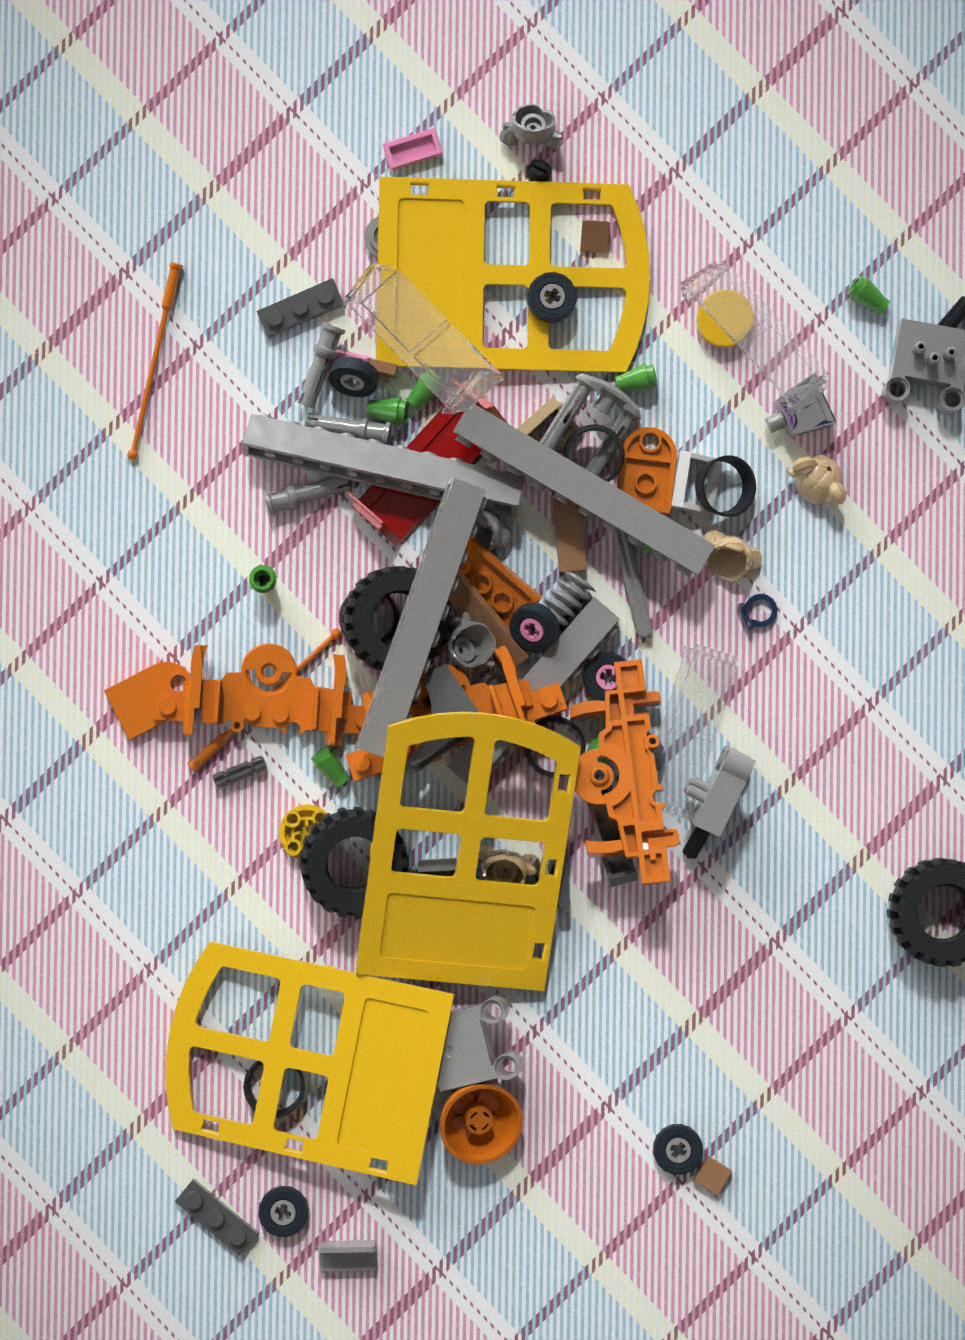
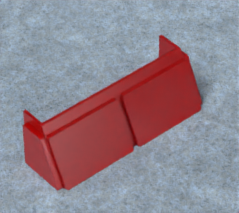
[347,378,507,547]

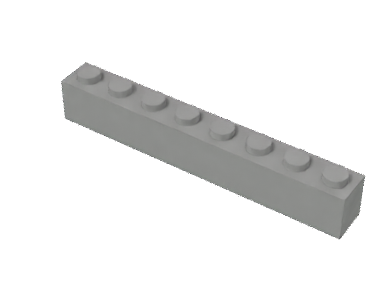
[447,597,620,785]

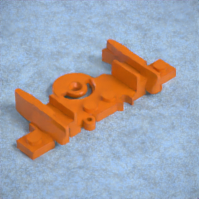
[152,643,366,746]
[346,646,568,782]
[570,659,679,886]

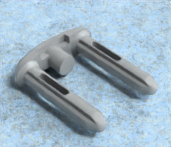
[540,374,641,477]

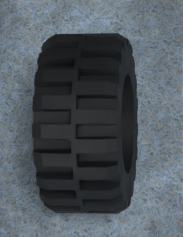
[342,566,453,671]
[299,807,409,919]
[887,858,965,967]

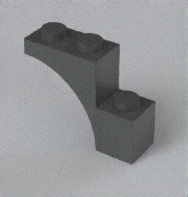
[586,777,638,887]

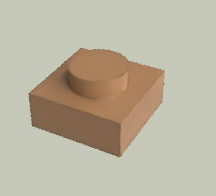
[369,358,398,382]

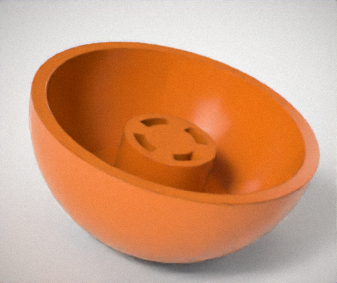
[440,1082,523,1164]

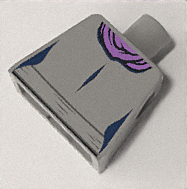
[765,374,837,438]

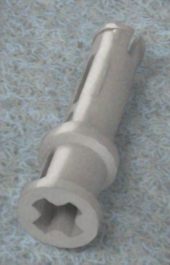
[297,322,346,409]
[305,413,392,445]
[264,476,350,516]

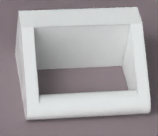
[671,450,722,515]

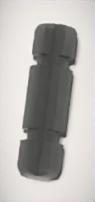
[213,756,267,788]

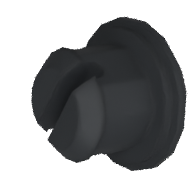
[527,160,552,182]

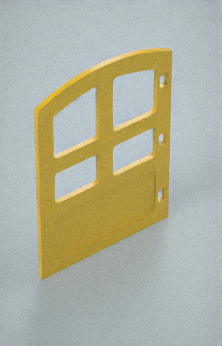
[376,177,650,373]
[355,712,581,991]
[166,941,455,1185]

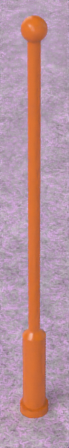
[127,262,183,461]
[187,628,341,773]

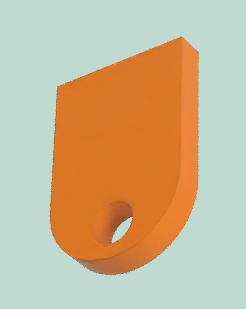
[617,427,677,514]
[104,662,191,740]

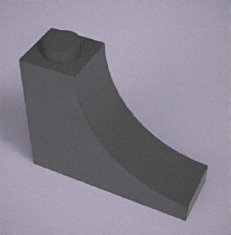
[407,664,479,772]

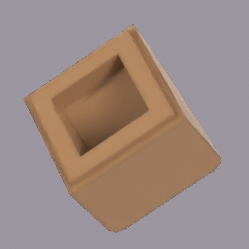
[580,220,610,253]

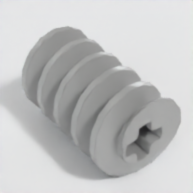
[544,572,596,635]

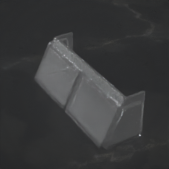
[680,261,830,417]
[341,263,503,414]
[653,643,739,820]

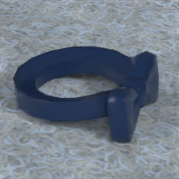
[737,594,778,631]

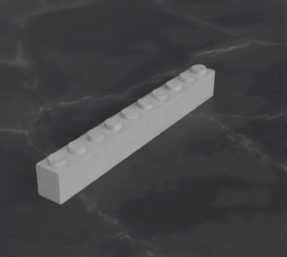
[453,402,716,577]
[243,414,525,518]
[355,478,487,758]

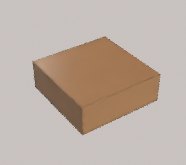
[693,1155,732,1195]

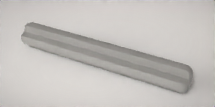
[613,530,653,637]

